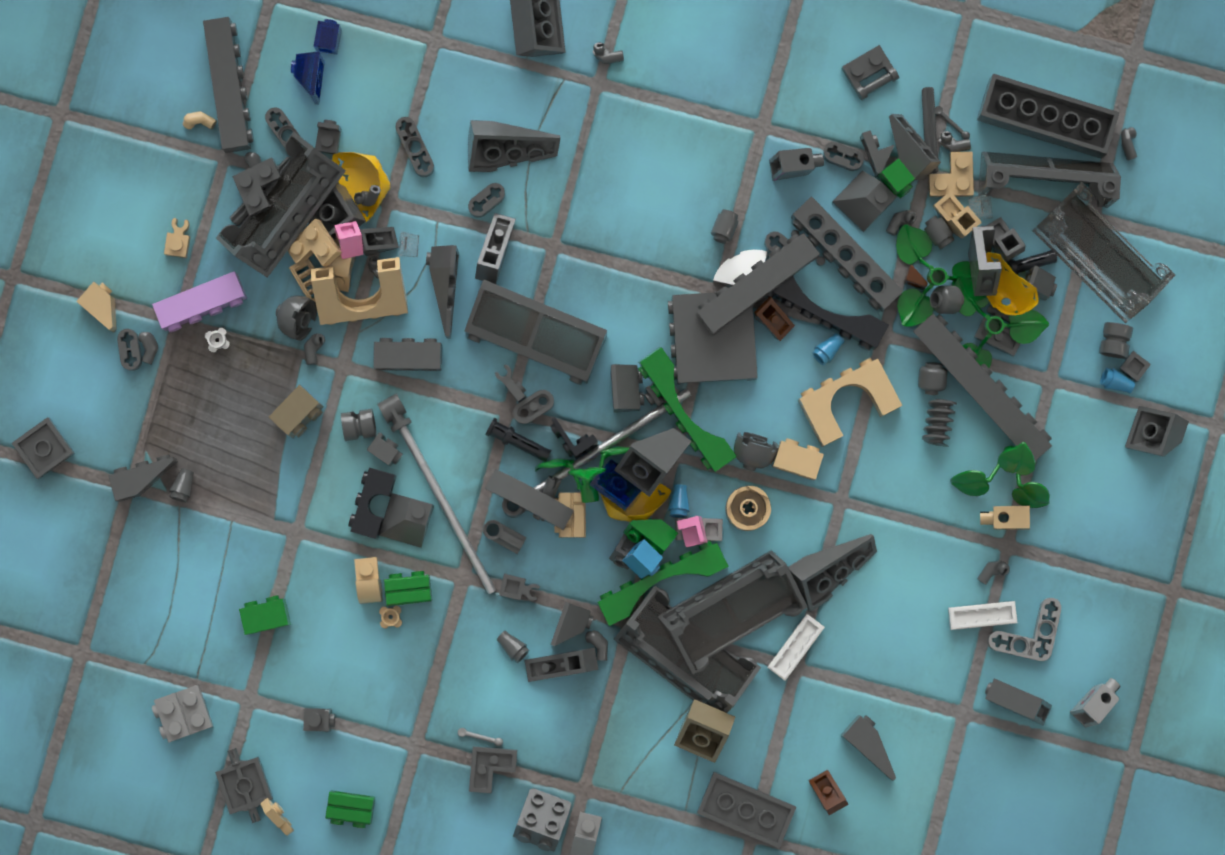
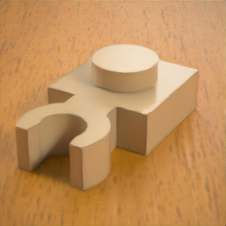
[164,218,190,258]
[261,798,294,836]

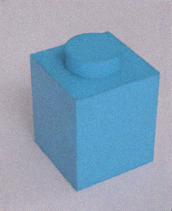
[622,540,663,579]

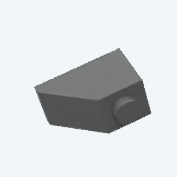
[1023,266,1057,301]

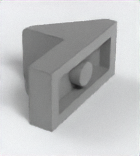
[570,811,602,855]

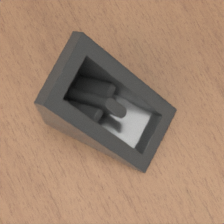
[360,227,399,256]

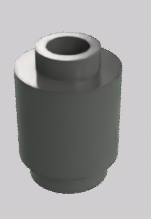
[711,209,739,244]
[924,216,955,250]

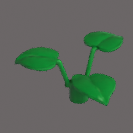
[896,224,972,327]
[954,277,1049,368]
[950,442,1050,508]
[535,447,630,503]

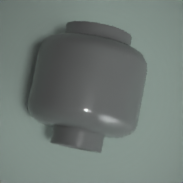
[930,285,964,314]
[918,362,948,395]

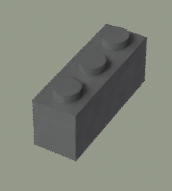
[374,338,442,371]

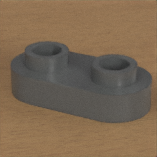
[513,390,554,424]

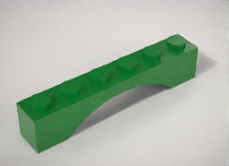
[638,347,736,472]
[597,541,729,626]

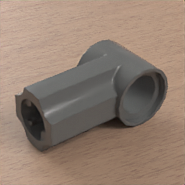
[483,520,527,554]

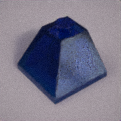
[291,52,325,105]
[589,459,642,513]

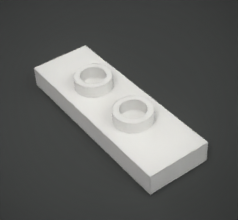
[948,601,1017,630]
[767,614,825,681]

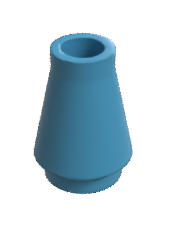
[812,333,844,365]
[1100,368,1135,394]
[668,484,690,518]

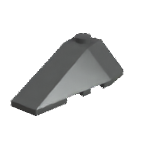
[468,120,560,172]
[426,245,459,339]
[788,534,877,612]

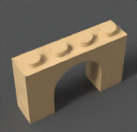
[311,257,408,325]
[798,358,903,447]

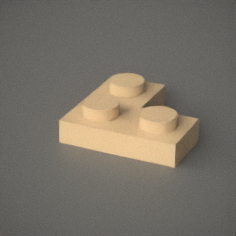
[928,152,974,197]
[288,219,342,267]

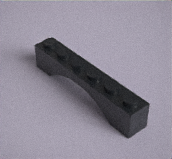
[767,276,889,351]

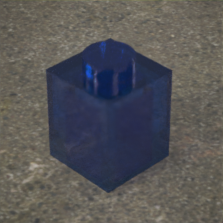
[313,19,342,55]

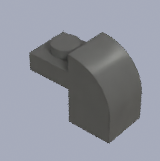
[986,217,1026,262]

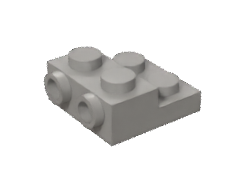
[152,684,213,743]

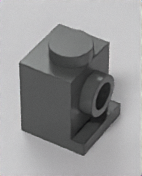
[367,432,403,466]

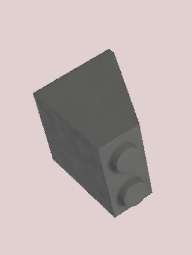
[614,428,691,497]

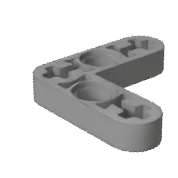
[987,598,1061,661]

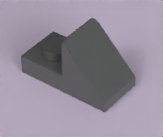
[860,130,894,178]

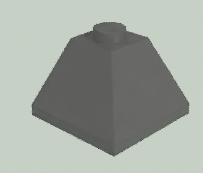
[832,171,897,232]
[1125,406,1189,457]
[379,493,434,548]
[550,602,593,646]

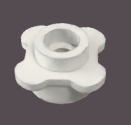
[205,328,230,352]

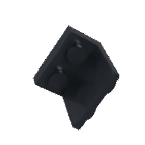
[550,417,598,459]

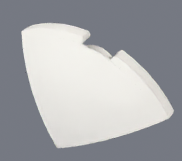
[713,250,767,286]

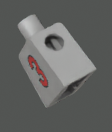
[1070,678,1121,727]

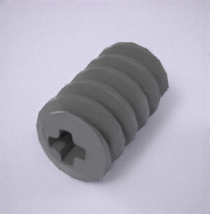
[922,399,957,447]

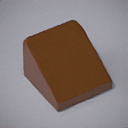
[904,265,928,290]

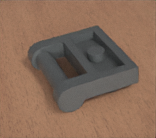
[841,45,899,100]

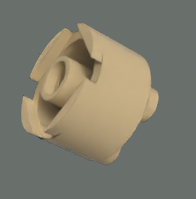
[725,486,771,531]

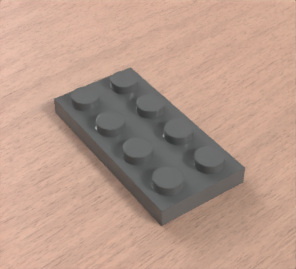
[697,772,796,849]

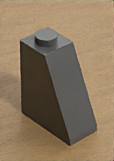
[985,678,1052,725]

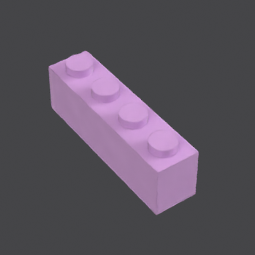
[152,271,247,332]

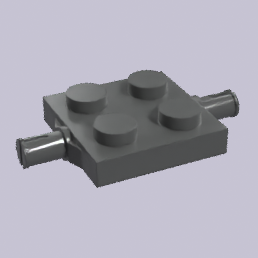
[215,748,273,823]

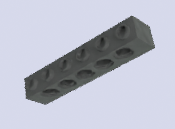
[791,196,903,312]

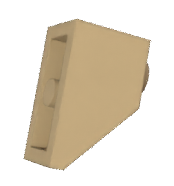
[76,282,117,332]

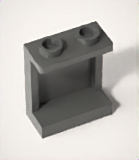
[968,226,1002,296]

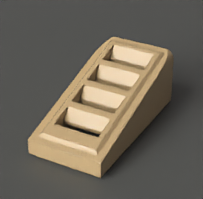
[289,258,315,301]

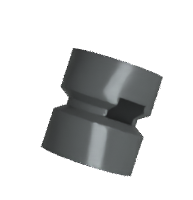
[1099,322,1133,359]
[341,409,377,441]

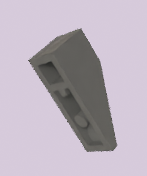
[889,114,941,180]
[475,213,516,284]
[525,648,599,682]
[841,715,896,781]

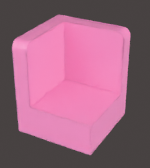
[334,221,363,259]
[677,516,707,547]

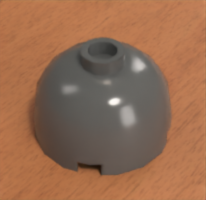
[276,295,317,341]
[734,432,779,471]

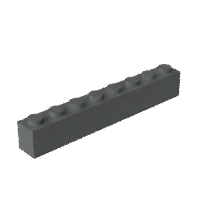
[913,313,1052,461]

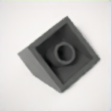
[308,183,366,240]
[611,364,644,413]

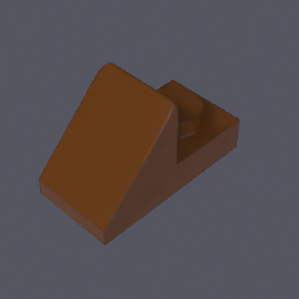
[754,297,795,341]
[808,770,849,815]

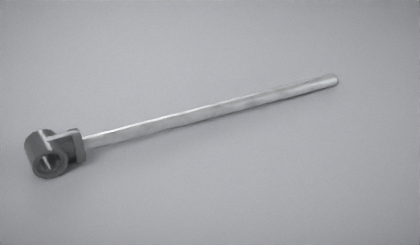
[502,388,691,518]
[377,393,496,594]

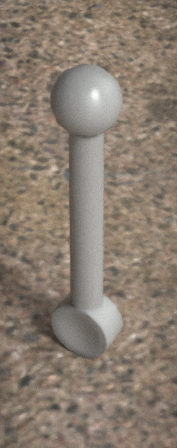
[458,728,503,746]

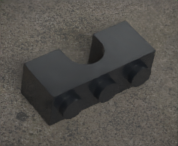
[348,467,397,540]

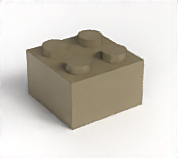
[269,385,324,438]
[674,699,735,763]

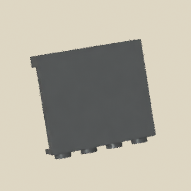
[668,292,758,385]

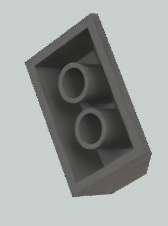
[510,0,566,57]

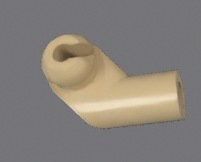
[183,111,217,130]

